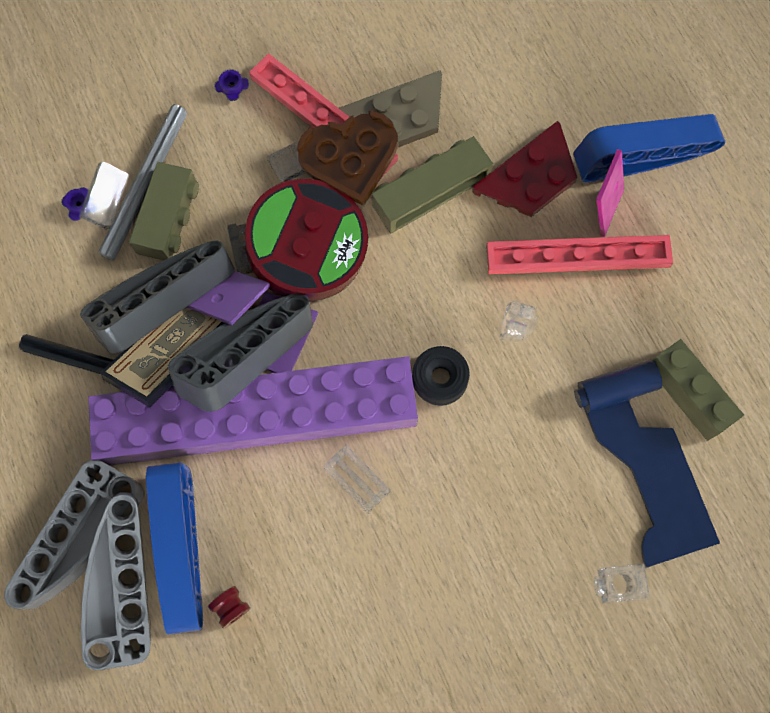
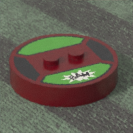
[245,179,368,301]

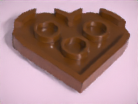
[297,111,398,206]

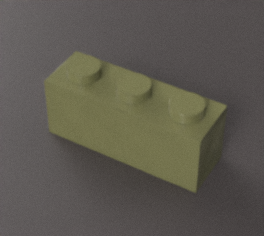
[129,162,199,260]
[653,339,744,441]

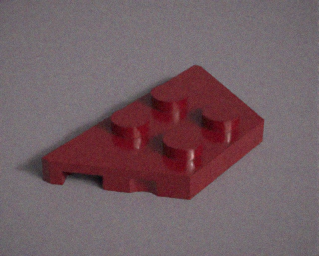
[472,121,577,217]

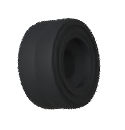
[412,346,470,406]

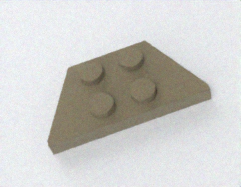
[339,70,442,147]

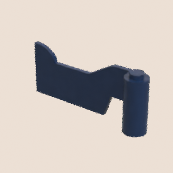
[574,359,720,568]

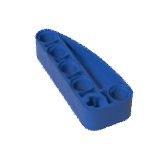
[573,114,726,183]
[146,462,203,635]

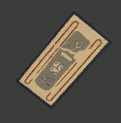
[100,307,225,408]

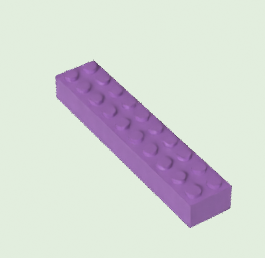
[89,356,418,465]

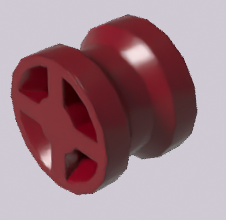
[208,586,251,629]

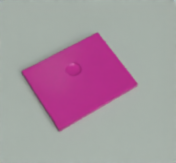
[596,149,624,237]

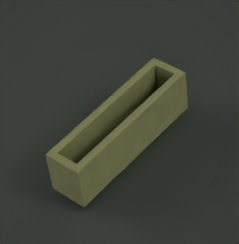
[372,136,493,234]

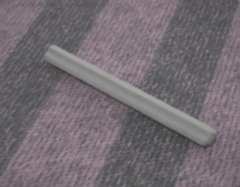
[99,104,187,261]

